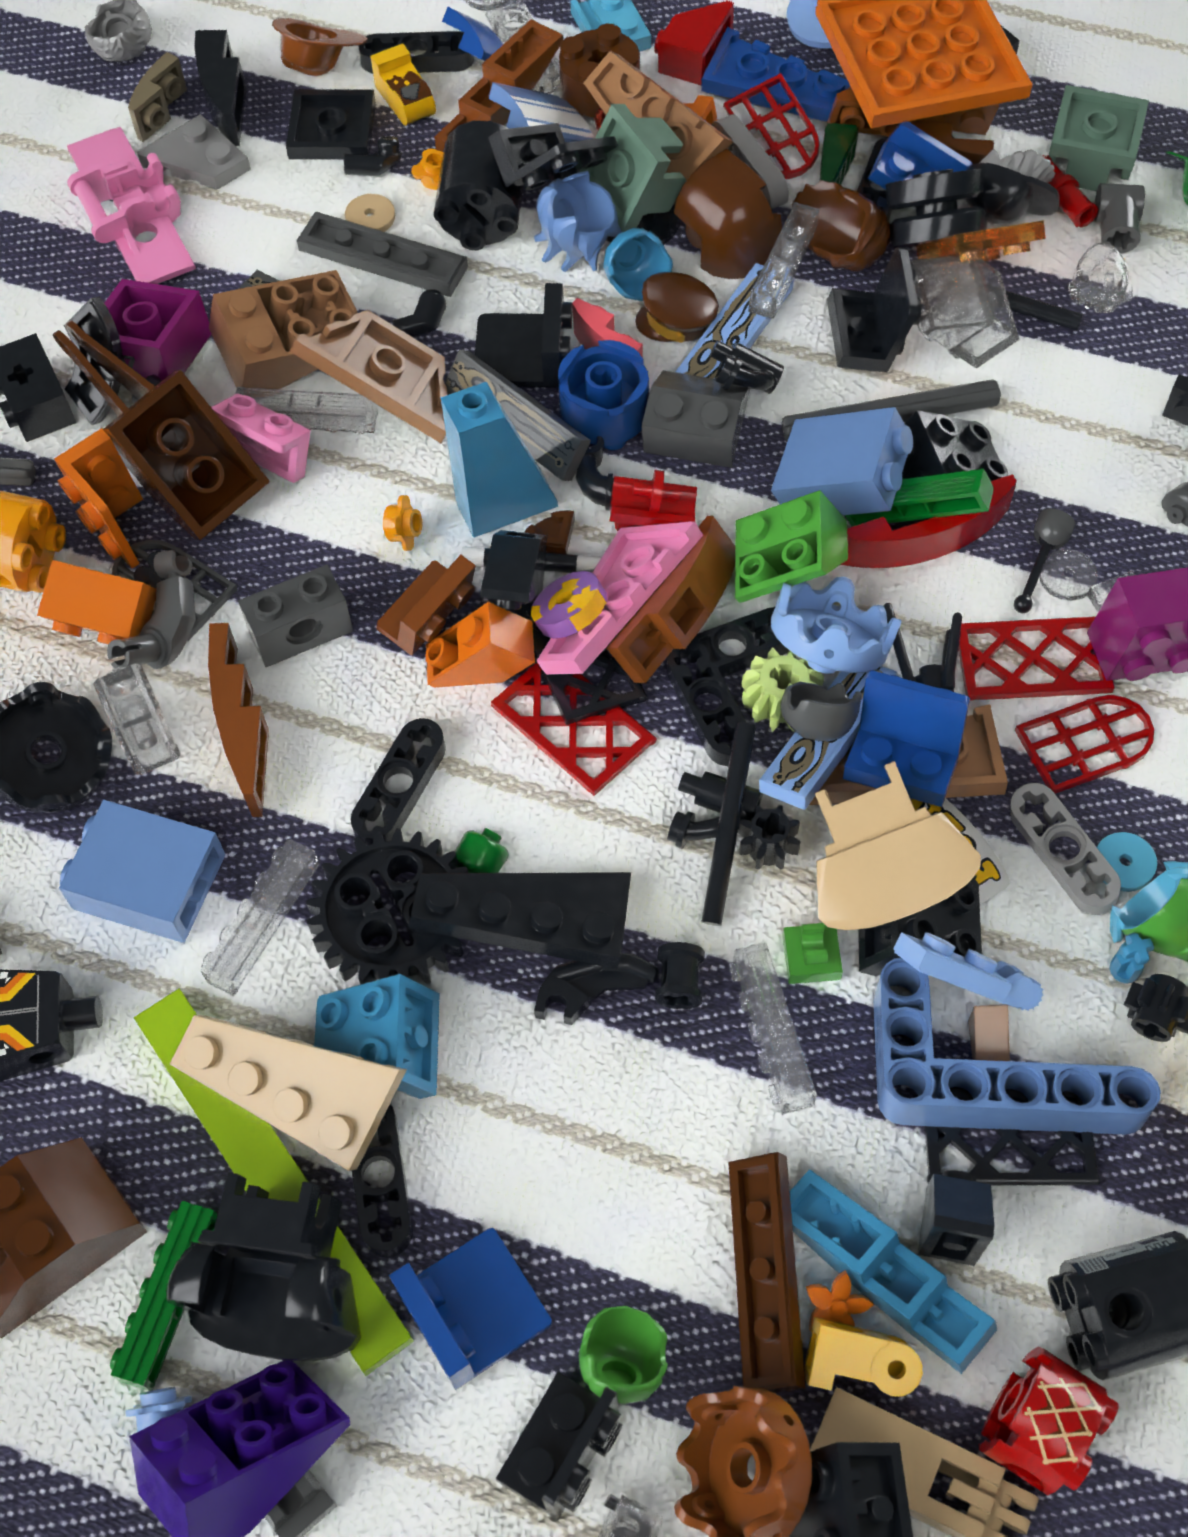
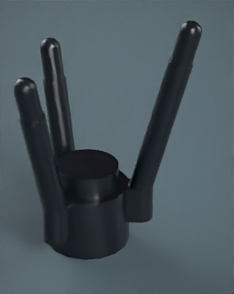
[883,603,962,692]

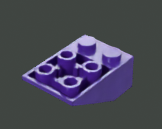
[129,1360,351,1537]

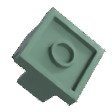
[1048,85,1149,191]
[579,104,686,232]

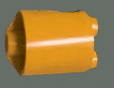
[0,490,66,593]

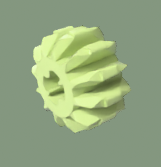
[741,647,824,732]

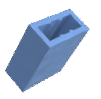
[771,407,913,515]
[59,799,226,944]

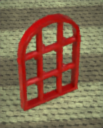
[723,73,820,179]
[1014,695,1154,794]

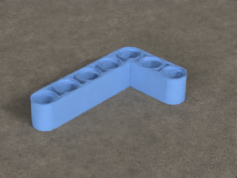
[873,958,1161,1135]

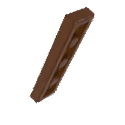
[728,1152,806,1393]

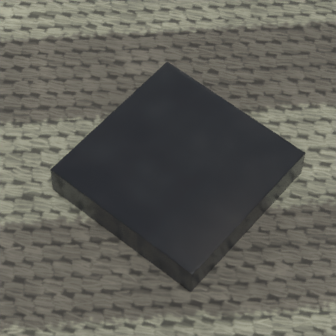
[286,89,376,160]

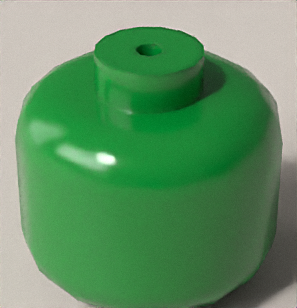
[454,828,509,873]

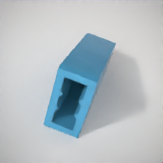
[441,382,558,538]

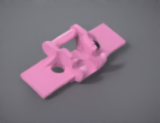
[67,127,196,284]

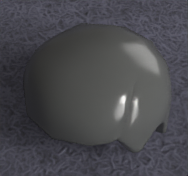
[781,682,862,742]

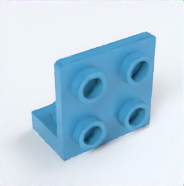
[314,974,440,1099]

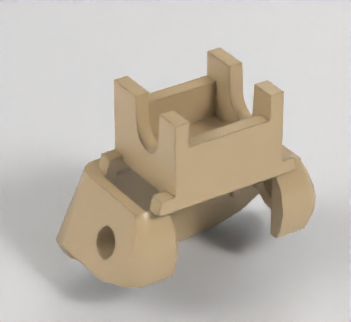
[815,761,981,930]

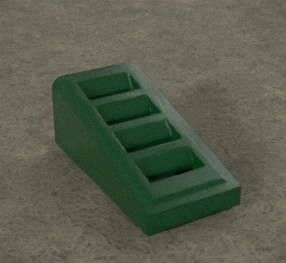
[819,123,859,185]

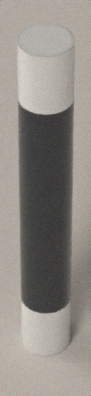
[461,546,602,573]

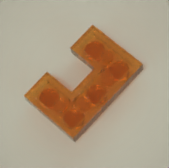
[916,220,1046,269]

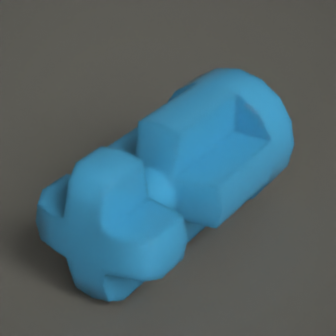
[1109,933,1154,984]

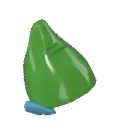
[1110,861,1188,962]

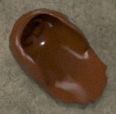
[788,180,891,272]

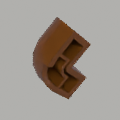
[674,149,782,280]

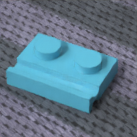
[570,0,651,51]

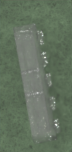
[748,202,820,319]
[236,387,378,434]
[201,839,320,996]
[729,941,817,1115]

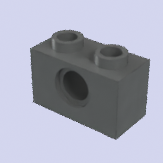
[238,564,353,668]

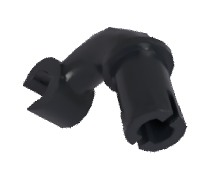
[575,432,650,511]

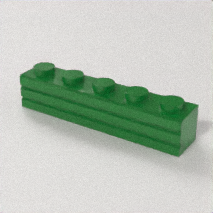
[845,469,994,527]
[110,1201,218,1391]

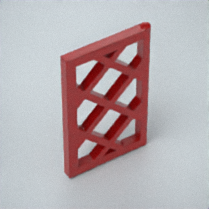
[958,616,1115,701]
[491,662,657,796]

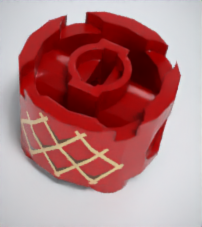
[979,1346,1119,1496]

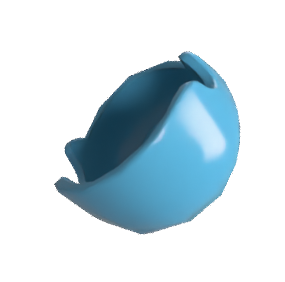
[603,228,673,301]

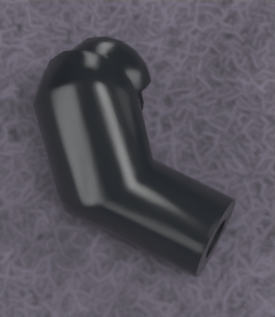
[344,136,402,176]

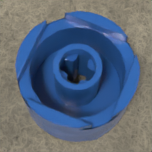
[558,340,649,450]

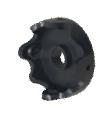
[0,682,112,813]

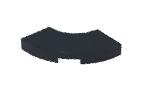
[63,296,123,425]

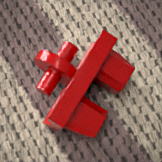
[609,470,697,531]

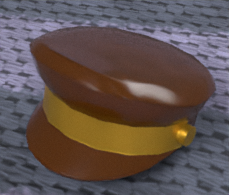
[635,272,719,342]

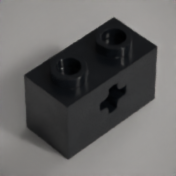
[0,333,77,442]

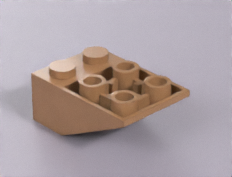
[209,270,358,396]

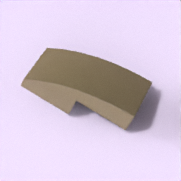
[128,52,187,142]

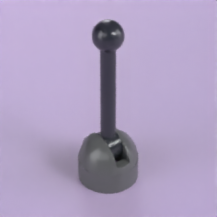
[1013,508,1075,614]

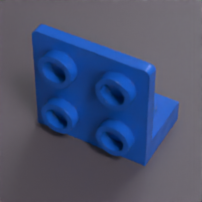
[843,670,970,807]
[388,1228,552,1390]

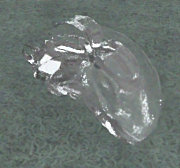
[1067,243,1133,313]

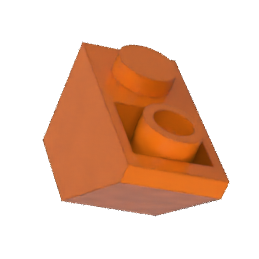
[425,602,535,688]

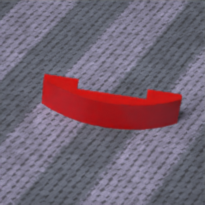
[841,474,1017,568]

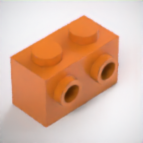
[37,560,156,645]

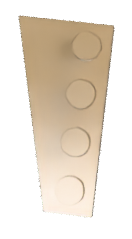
[170,1015,407,1171]

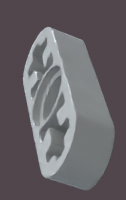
[712,114,789,209]
[1010,783,1121,915]

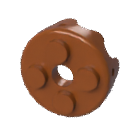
[674,1386,812,1537]

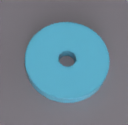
[1097,832,1157,892]

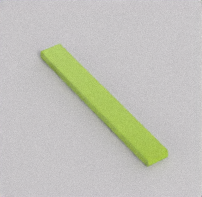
[133,988,414,1376]

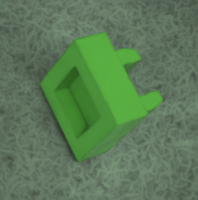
[782,923,843,984]

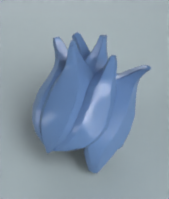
[534,171,622,272]

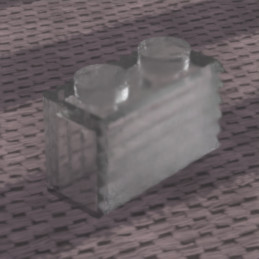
[93,663,181,775]

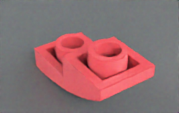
[572,298,643,358]

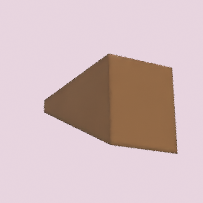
[968,1005,1010,1061]

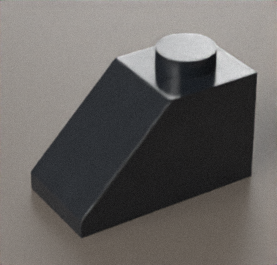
[918,1170,995,1266]

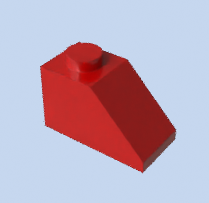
[654,1,734,86]

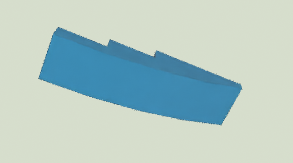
[790,1169,997,1374]

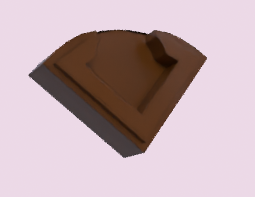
[525,510,575,554]

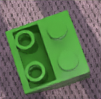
[735,490,848,603]

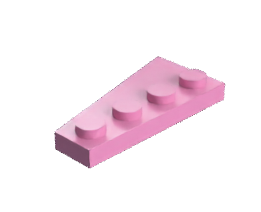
[537,521,703,674]

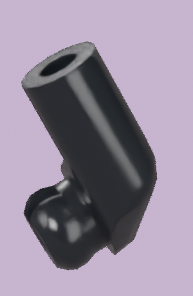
[392,289,446,337]

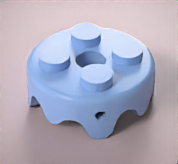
[771,577,902,674]

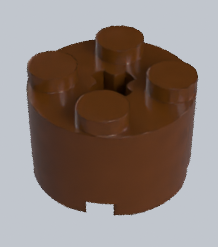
[559,23,640,124]

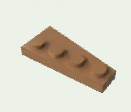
[584,51,733,205]
[809,704,1008,805]

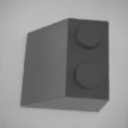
[642,370,750,468]

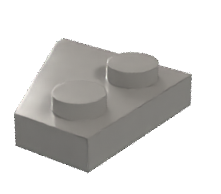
[137,114,251,189]

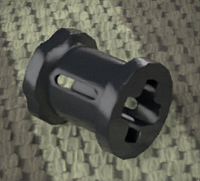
[655,942,705,1009]

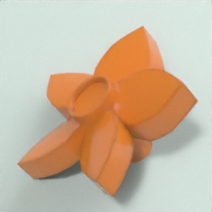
[805,1270,875,1332]

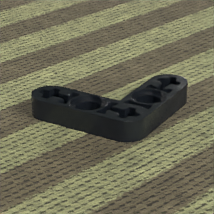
[666,607,789,766]

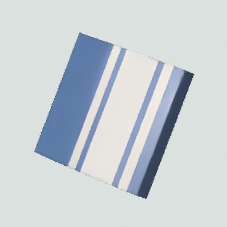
[489,82,594,143]

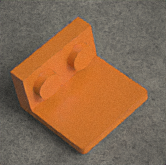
[54,428,143,569]

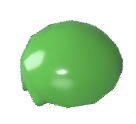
[579,1306,668,1405]

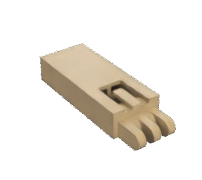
[810,1387,1039,1537]

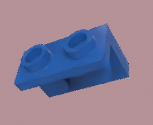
[868,121,972,190]

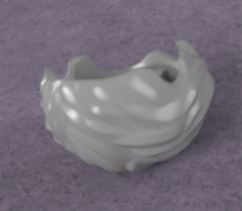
[84,0,152,62]

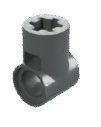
[1094,183,1145,254]

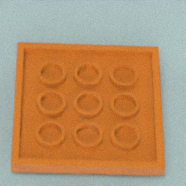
[815,0,1033,129]

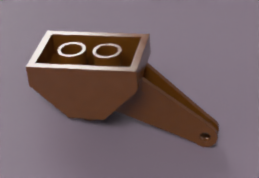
[52,320,270,540]
[0,1137,147,1339]

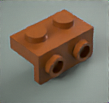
[376,554,476,656]

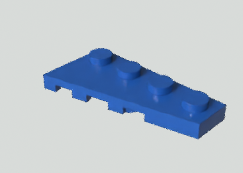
[701,27,851,122]

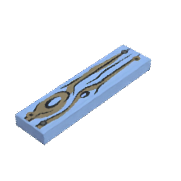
[676,263,794,379]
[759,666,897,810]

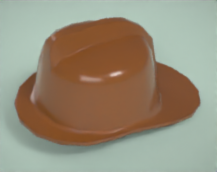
[272,18,367,76]

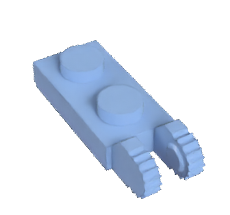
[893,932,1044,1011]

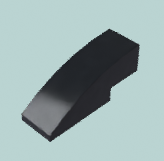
[194,30,247,146]

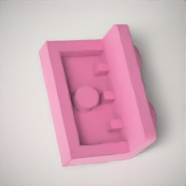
[211,393,311,483]

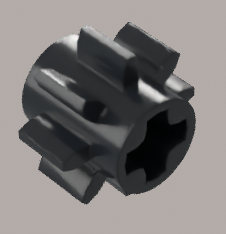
[738,805,801,870]
[1123,974,1188,1042]

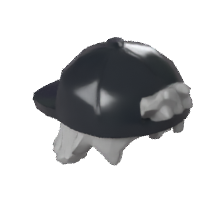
[965,149,1060,224]

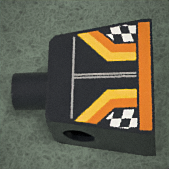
[0,969,103,1081]

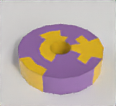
[531,571,607,639]

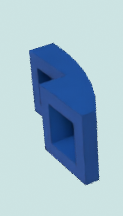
[442,6,503,61]

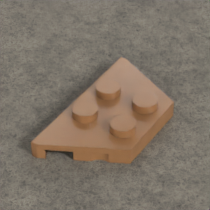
[290,310,447,443]

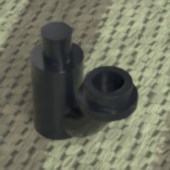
[710,340,784,394]
[667,771,763,849]

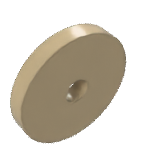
[345,194,395,232]

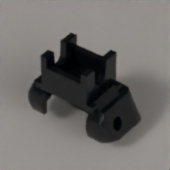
[166,1173,361,1362]

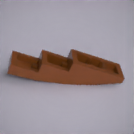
[434,19,563,152]
[208,623,269,817]

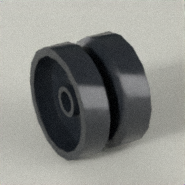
[885,169,988,246]

